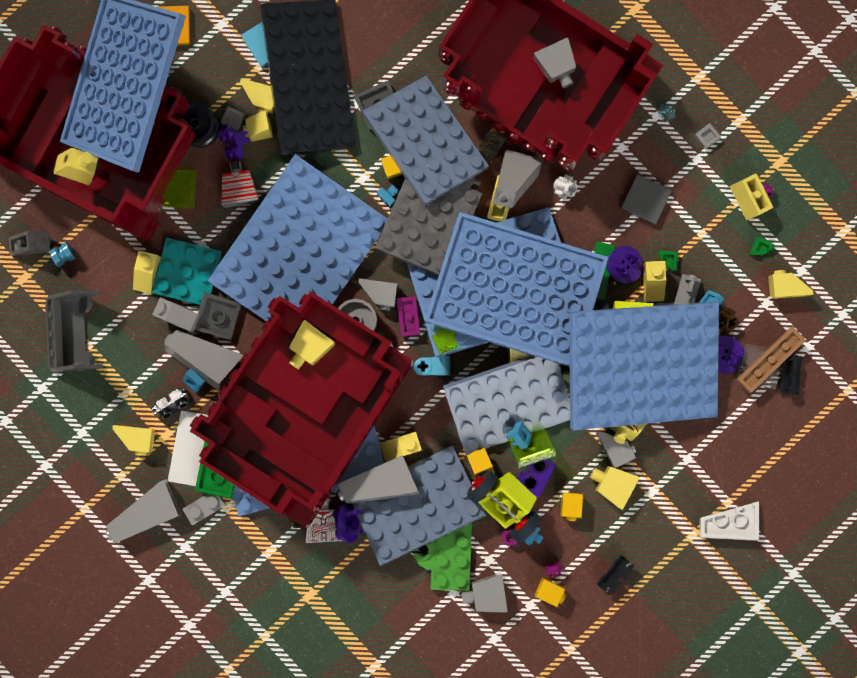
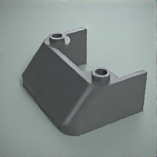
[45,290,103,372]

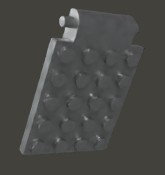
[375,176,482,276]

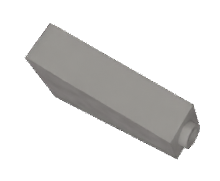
[493,150,543,208]
[164,330,243,391]
[337,455,419,504]
[106,479,182,543]

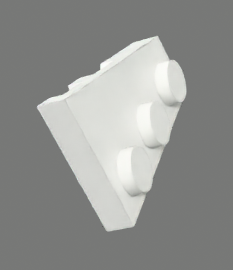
[699,501,759,541]

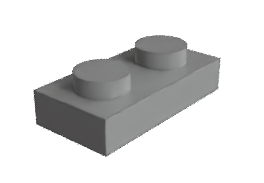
[183,494,226,525]

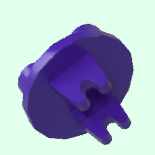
[218,123,251,161]
[606,246,643,284]
[718,335,744,374]
[333,504,364,543]

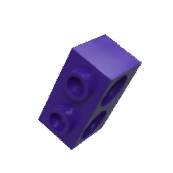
[517,452,556,498]

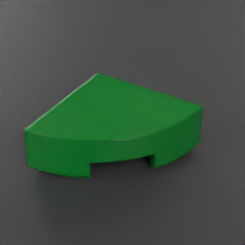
[749,237,775,256]
[658,250,678,271]

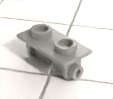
[674,274,701,304]

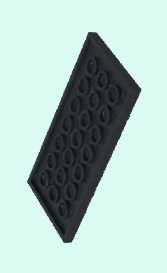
[260,0,356,155]

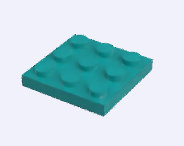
[152,238,223,305]

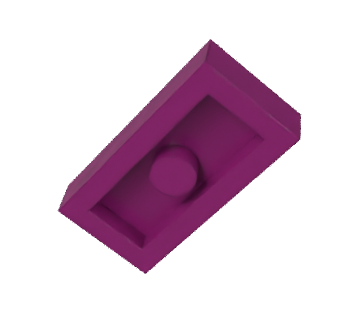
[397,296,420,337]

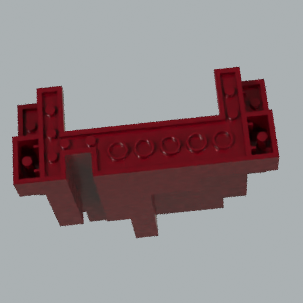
[439,0,663,170]
[0,24,196,243]
[190,291,413,528]

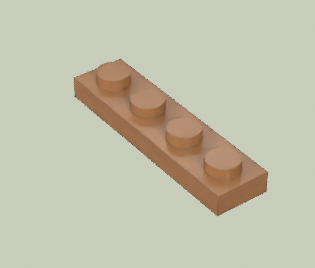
[736,326,806,393]

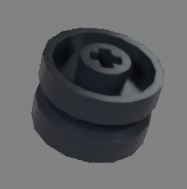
[183,102,221,148]

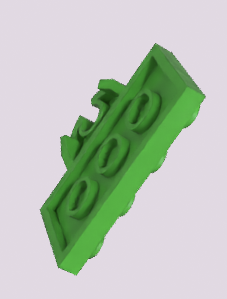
[413,523,472,591]

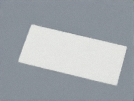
[168,410,208,486]

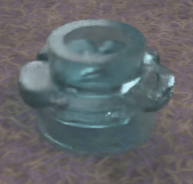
[658,104,676,122]

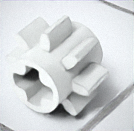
[554,174,577,200]

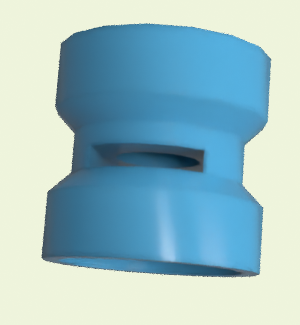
[49,242,76,267]

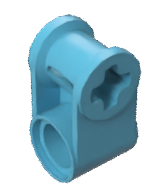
[414,356,451,376]

